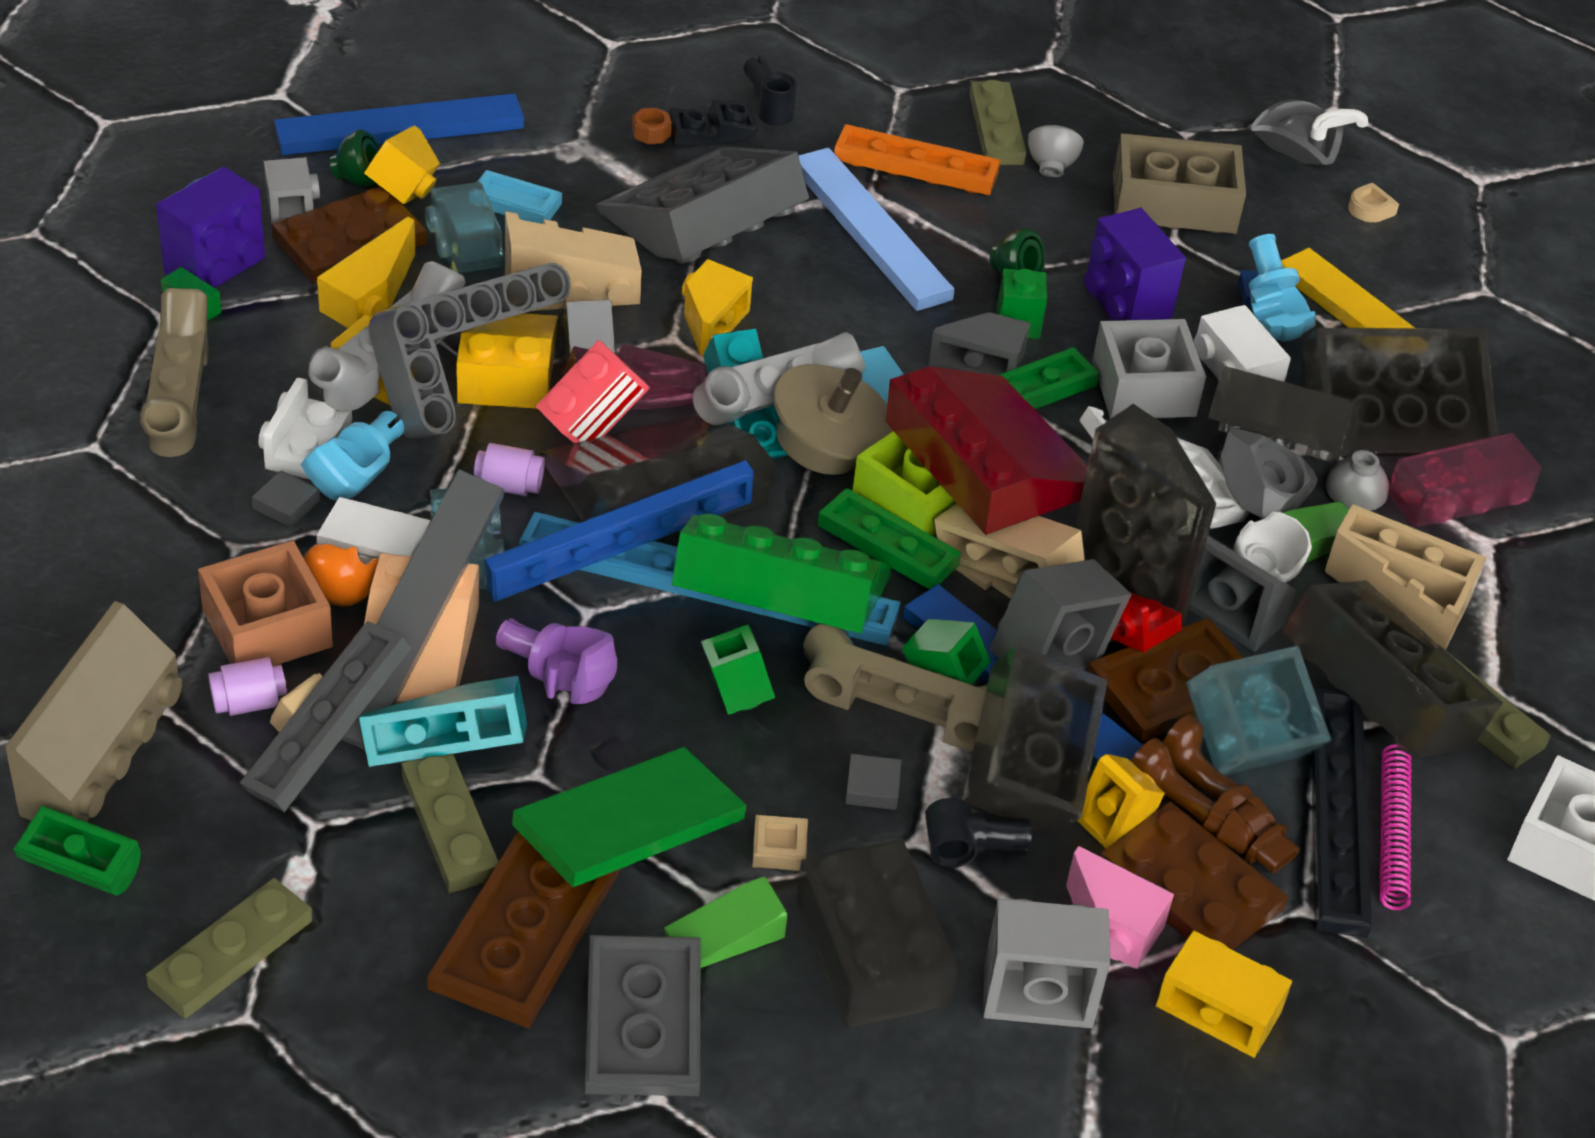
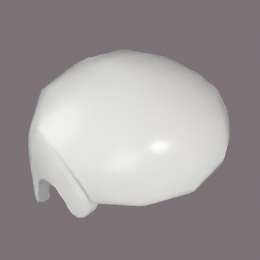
[1233,512,1312,583]

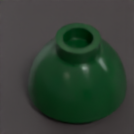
[330,129,380,187]
[989,228,1046,276]

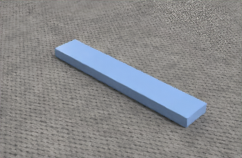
[798,147,954,311]

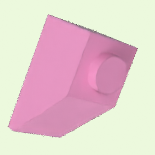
[1066,846,1174,969]

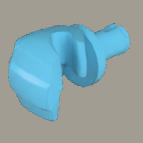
[1248,234,1316,342]
[301,411,404,501]

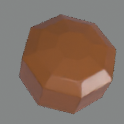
[632,107,672,144]

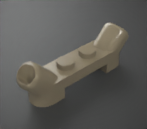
[140,288,209,457]
[803,623,1025,752]

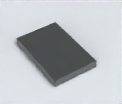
[585,935,701,1096]

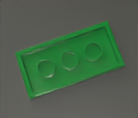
[512,747,747,888]

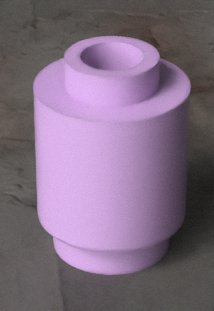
[474,443,545,497]
[208,657,287,716]

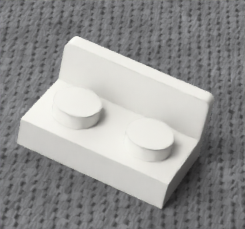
[258,377,352,479]

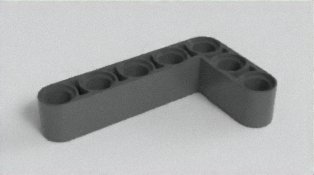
[368,263,571,440]

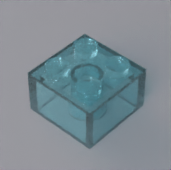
[1186,646,1331,775]

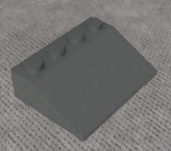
[596,146,809,263]

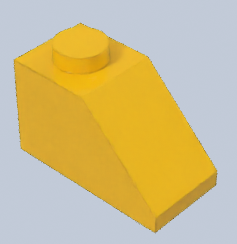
[364,125,440,204]
[682,259,753,356]
[1074,754,1165,849]

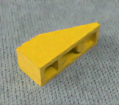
[317,217,415,328]

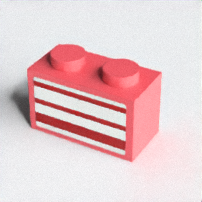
[536,340,650,454]

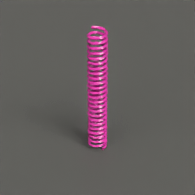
[1379,744,1412,910]

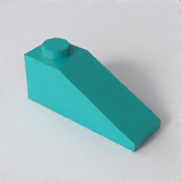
[359,676,527,767]

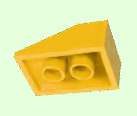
[457,313,558,409]

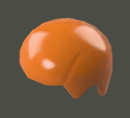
[303,544,379,607]

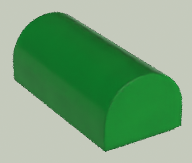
[13,805,141,896]

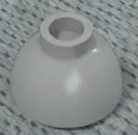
[1028,125,1084,177]
[1325,450,1389,511]

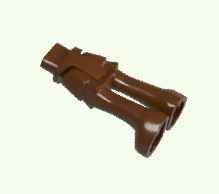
[1131,714,1300,874]

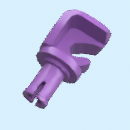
[496,618,617,704]

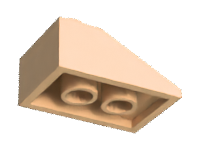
[364,553,479,704]

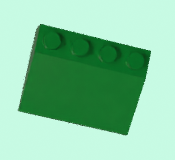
[672,514,892,634]

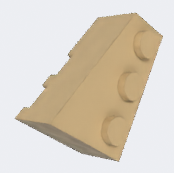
[505,211,642,311]

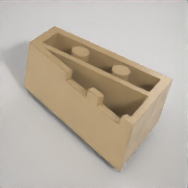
[934,503,1085,606]
[1325,504,1487,650]

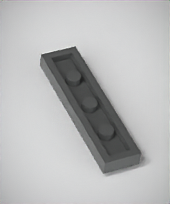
[240,621,411,812]

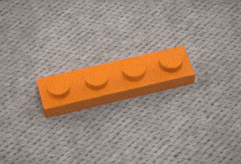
[834,124,1001,196]

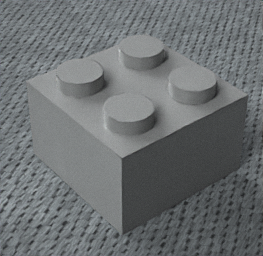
[1092,319,1206,420]
[983,898,1110,1029]

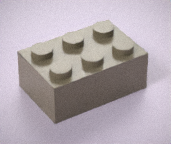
[1113,133,1246,234]

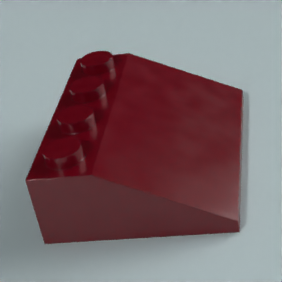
[886,366,1106,535]

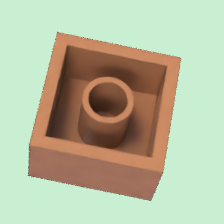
[198,540,333,666]

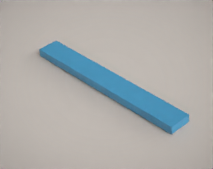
[519,512,901,646]

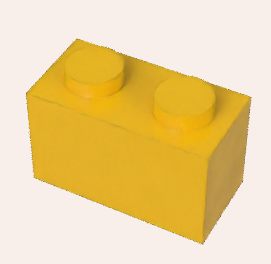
[1156,930,1292,1058]

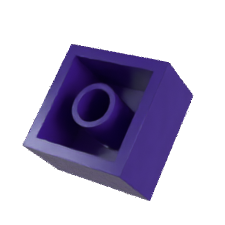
[156,166,265,288]
[1084,208,1186,321]

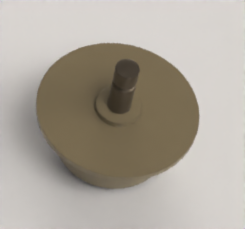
[773,364,893,475]

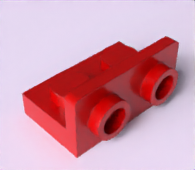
[1111,592,1182,653]

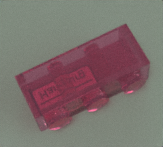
[1388,433,1542,528]

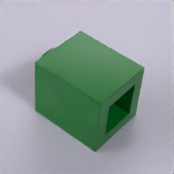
[997,269,1047,339]
[902,619,991,685]
[701,625,775,715]

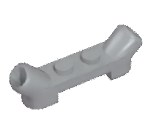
[308,261,466,411]
[693,332,866,425]

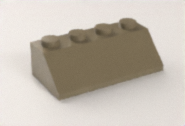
[5,601,182,822]

